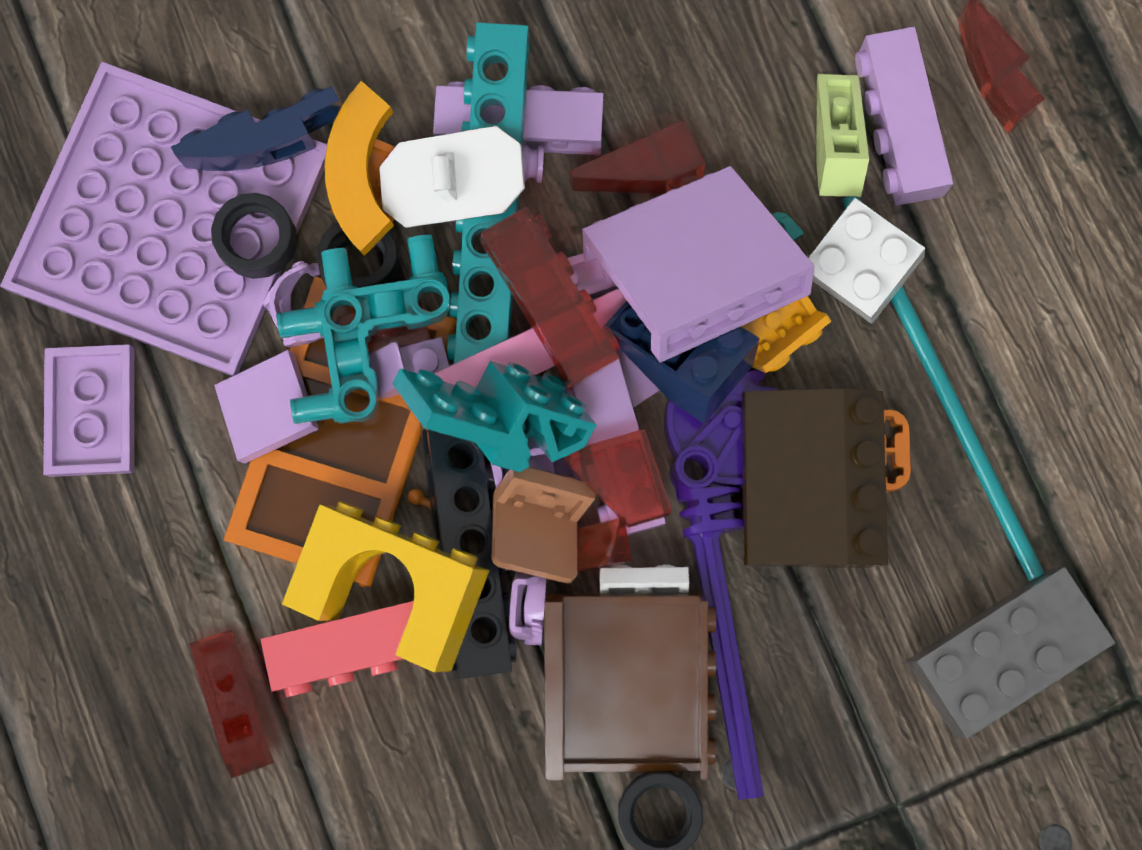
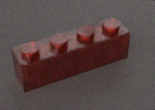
[480,206,620,390]

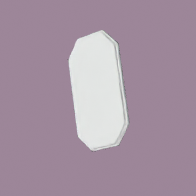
[379,126,525,228]

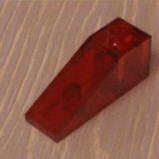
[569,120,706,194]
[189,629,274,779]

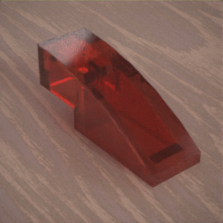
[958,0,1045,133]

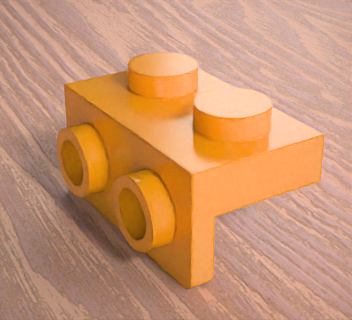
[742,296,831,373]

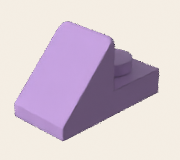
[368,337,449,400]

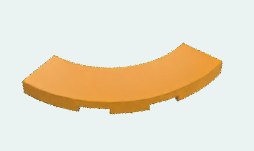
[325,81,394,256]

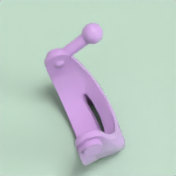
[263,261,341,347]
[505,569,546,645]

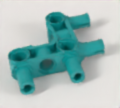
[276,235,450,424]

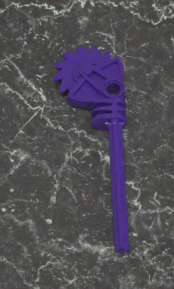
[664,370,778,800]

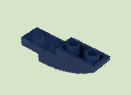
[171,86,342,171]

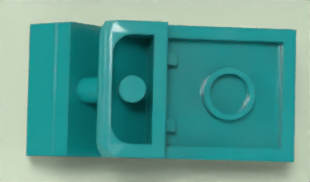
[392,361,597,472]

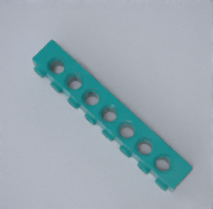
[447,22,530,364]

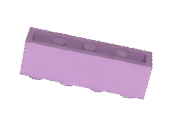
[855,27,953,206]
[433,82,603,155]
[565,356,666,539]

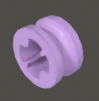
[522,144,544,183]

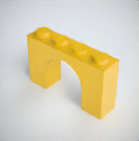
[282,501,490,672]

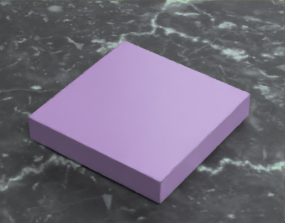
[214,350,319,464]

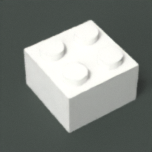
[809,198,925,324]

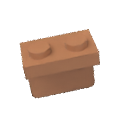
[492,466,595,583]

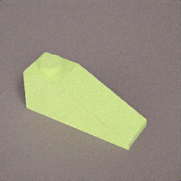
[816,74,869,197]

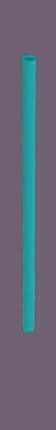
[842,196,1045,581]

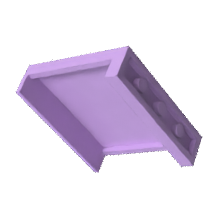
[582,166,814,363]

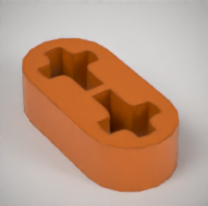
[884,409,911,493]

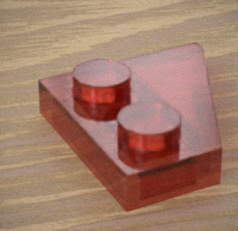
[563,429,672,528]

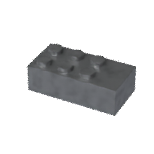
[905,567,1115,739]

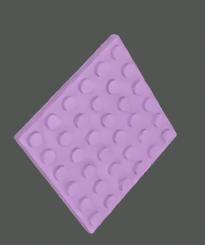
[0,62,327,376]

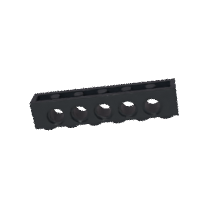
[420,423,517,680]

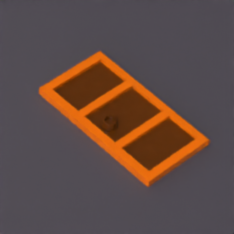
[223,277,457,587]

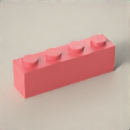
[260,601,416,698]

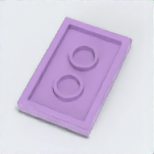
[43,344,134,477]

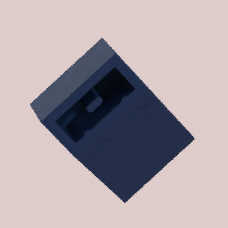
[602,301,760,424]

